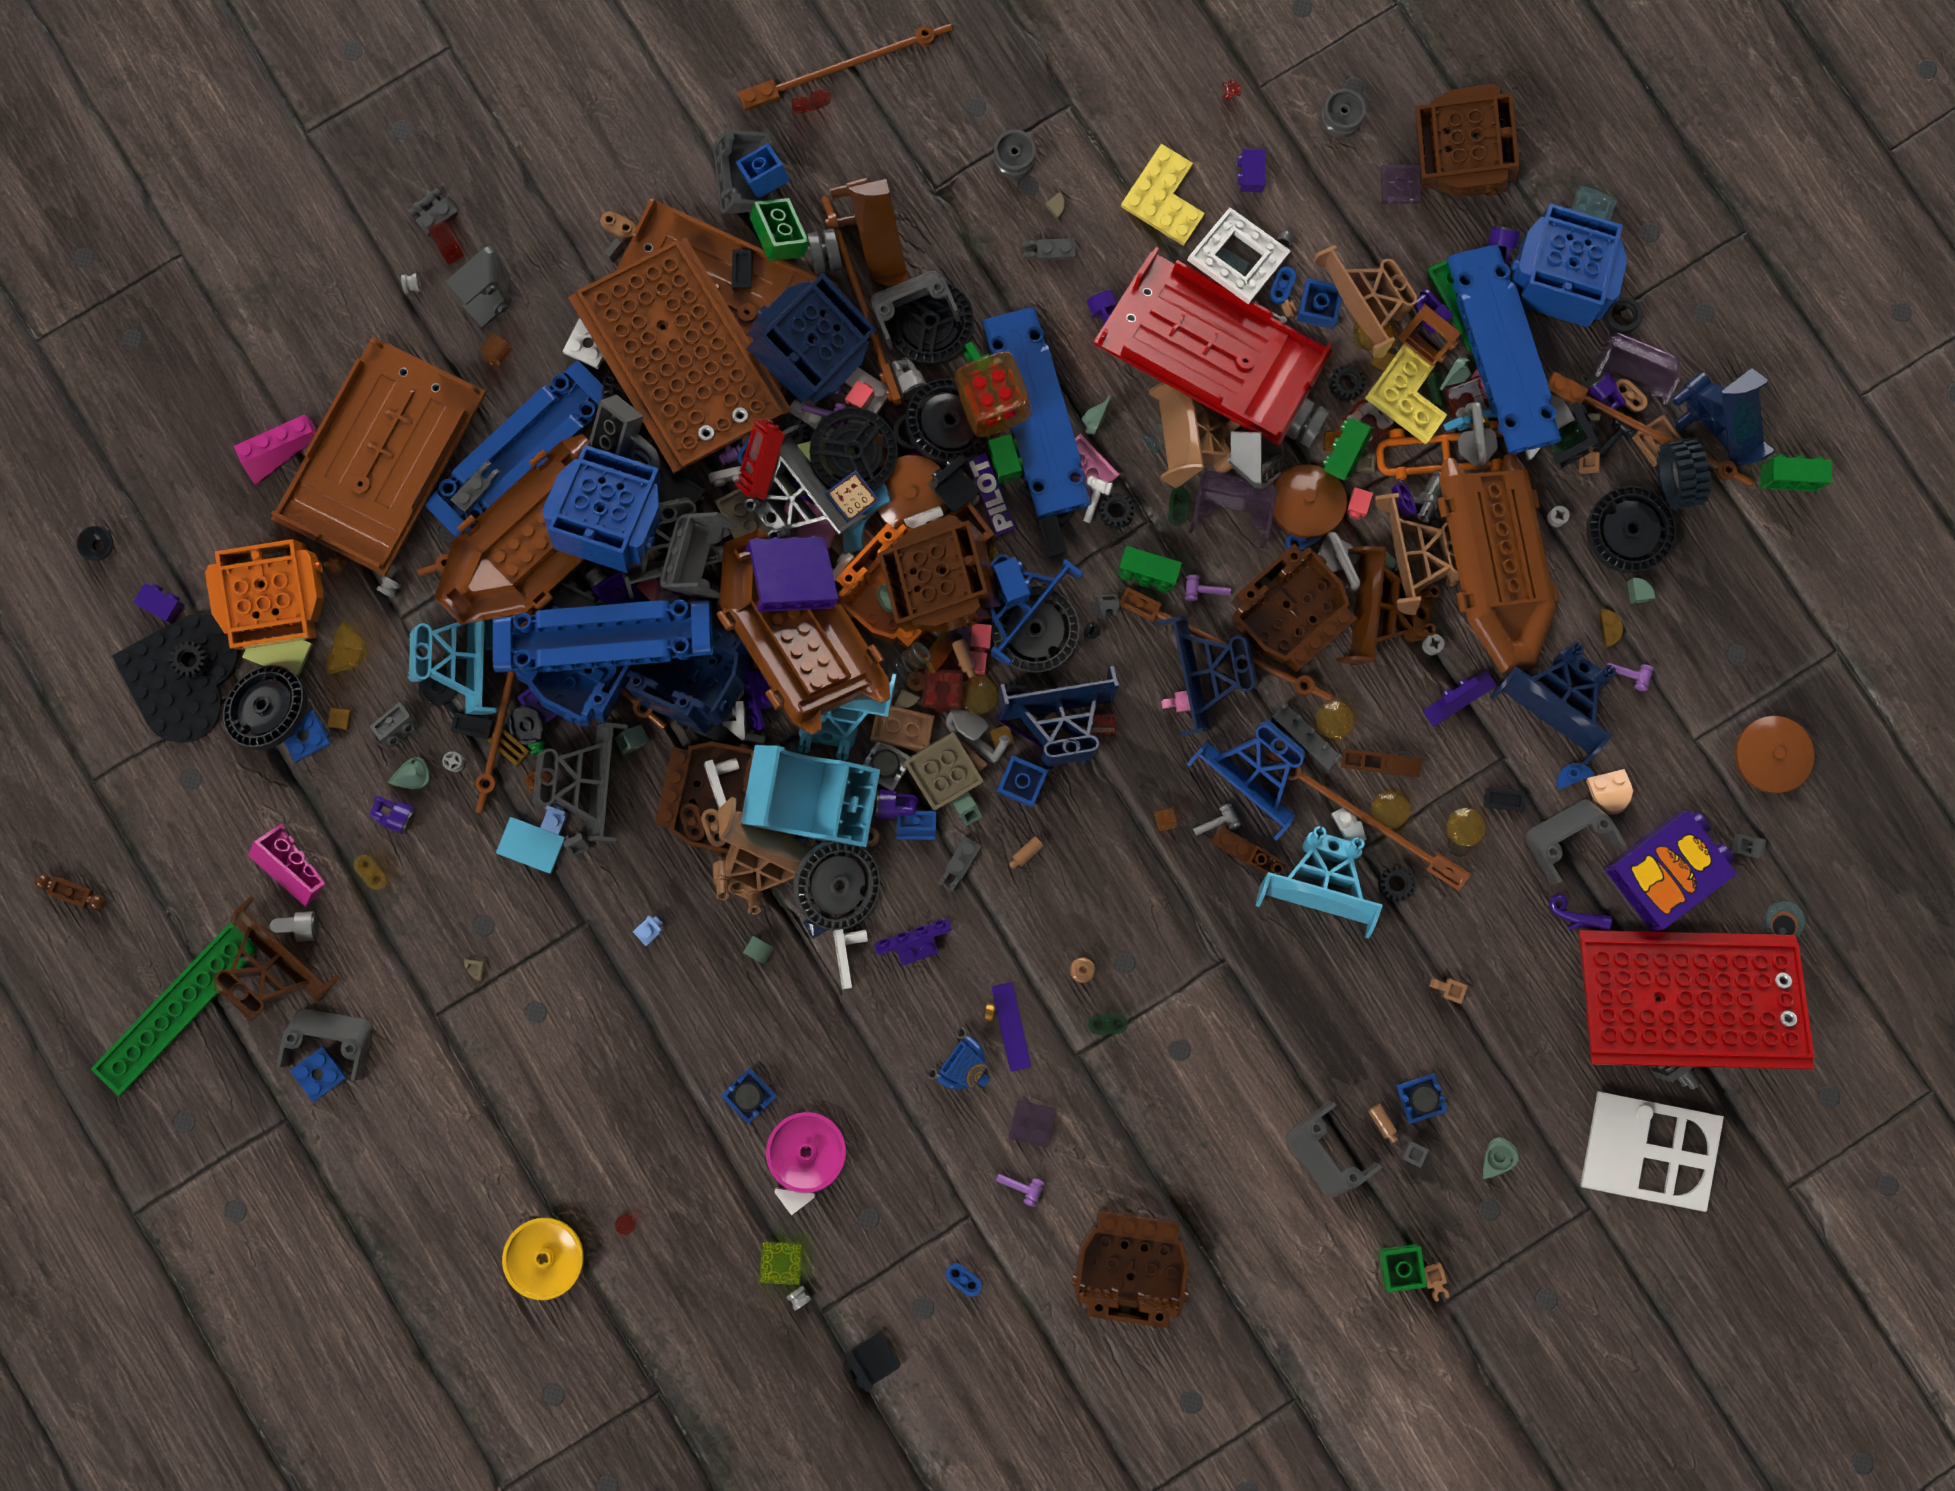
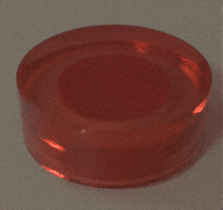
[615,1214,636,1235]

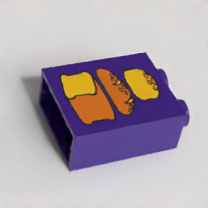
[1603,810,1737,931]

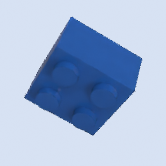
[736,143,790,199]
[1296,278,1342,329]
[993,557,1032,609]
[997,755,1048,808]

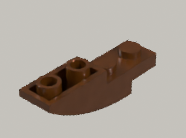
[1341,748,1422,778]
[1210,826,1289,876]

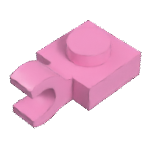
[1161,691,1191,712]

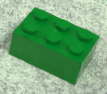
[750,198,809,261]
[1323,418,1375,481]
[1760,455,1832,492]
[1117,546,1182,593]

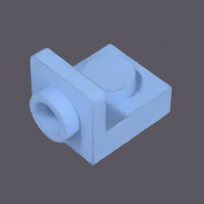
[540,804,568,835]
[633,915,664,946]

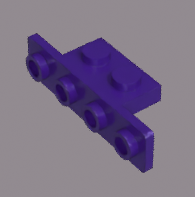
[744,663,774,733]
[1423,670,1497,726]
[874,919,952,966]

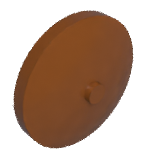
[878,455,948,529]
[1269,465,1347,539]
[1735,716,1814,793]

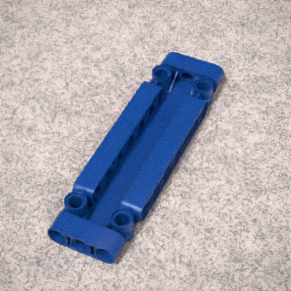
[1447,245,1562,454]
[983,307,1092,519]
[425,360,603,537]
[493,600,713,673]

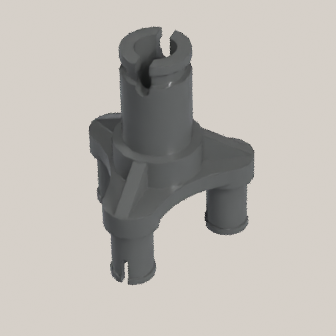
[1398,471,1446,541]

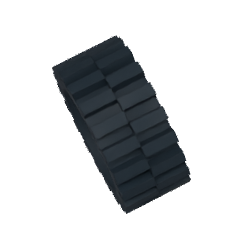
[1656,438,1711,510]

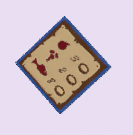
[825,470,880,522]

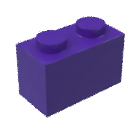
[1237,149,1265,192]
[133,583,185,623]

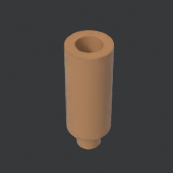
[952,639,976,678]
[1009,836,1044,870]
[1368,1104,1398,1143]

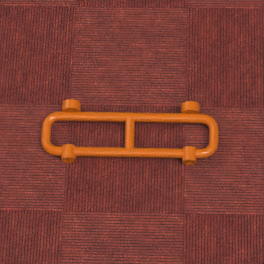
[1376,421,1517,480]

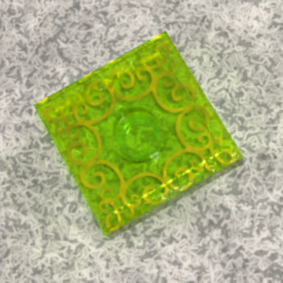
[759,1241,802,1285]

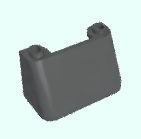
[714,130,778,214]

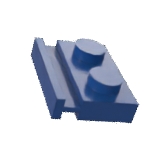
[897,811,936,840]

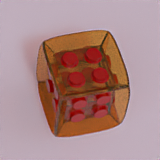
[955,351,1032,437]

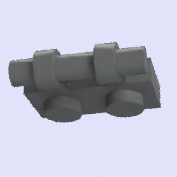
[408,188,458,237]

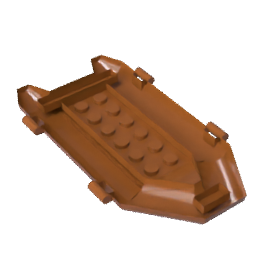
[434,434,622,625]
[1437,454,1559,673]
[717,529,890,735]

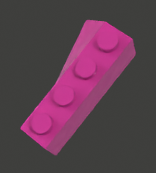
[234,414,316,485]
[248,823,325,907]

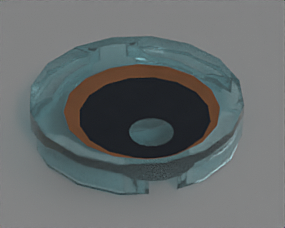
[1764,901,1805,937]

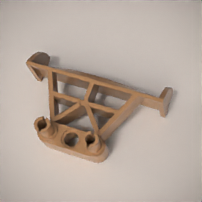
[1314,245,1417,358]
[1149,383,1241,488]
[1375,493,1459,615]
[713,797,826,915]

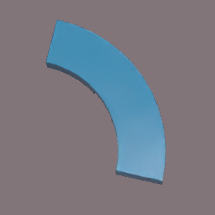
[1443,409,1497,432]
[843,483,891,554]

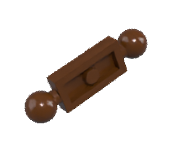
[35,874,106,910]

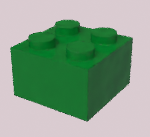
[988,434,1024,485]
[1377,1244,1427,1293]

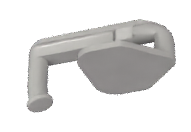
[1458,402,1497,468]
[1318,531,1360,598]
[946,709,1011,763]

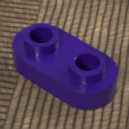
[1391,482,1417,518]

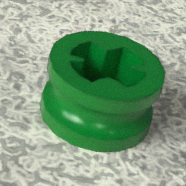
[528,741,546,755]

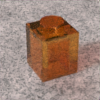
[479,332,512,366]

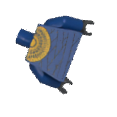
[927,1027,989,1089]

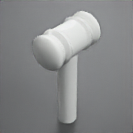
[1083,476,1113,523]

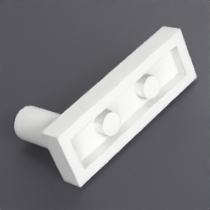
[704,758,739,809]
[833,929,868,990]

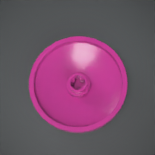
[766,1112,846,1194]

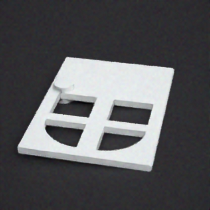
[1581,1091,1724,1212]

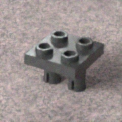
[1653,1066,1701,1089]

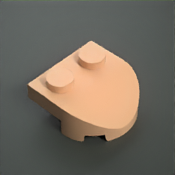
[1586,769,1633,815]

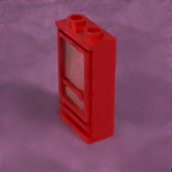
[735,418,785,500]

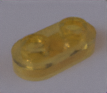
[354,855,387,890]

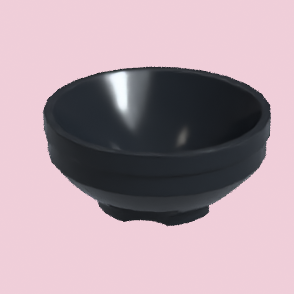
[76,526,114,561]

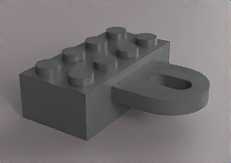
[588,395,660,470]

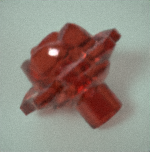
[1222,79,1242,100]

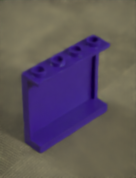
[745,536,838,612]

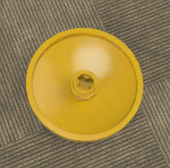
[502,1218,584,1300]

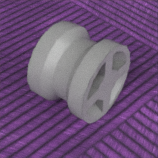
[401,273,421,294]
[1547,506,1569,528]
[376,576,401,599]
[1422,634,1445,655]
[442,751,465,772]
[786,1286,811,1311]

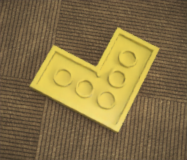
[1121,144,1205,246]
[1365,344,1447,444]

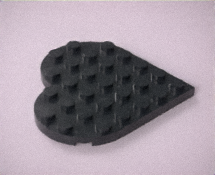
[112,614,240,743]

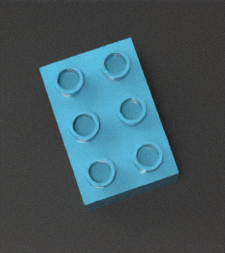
[740,745,880,847]

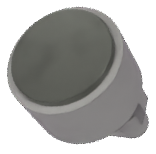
[891,357,926,400]
[270,911,318,942]

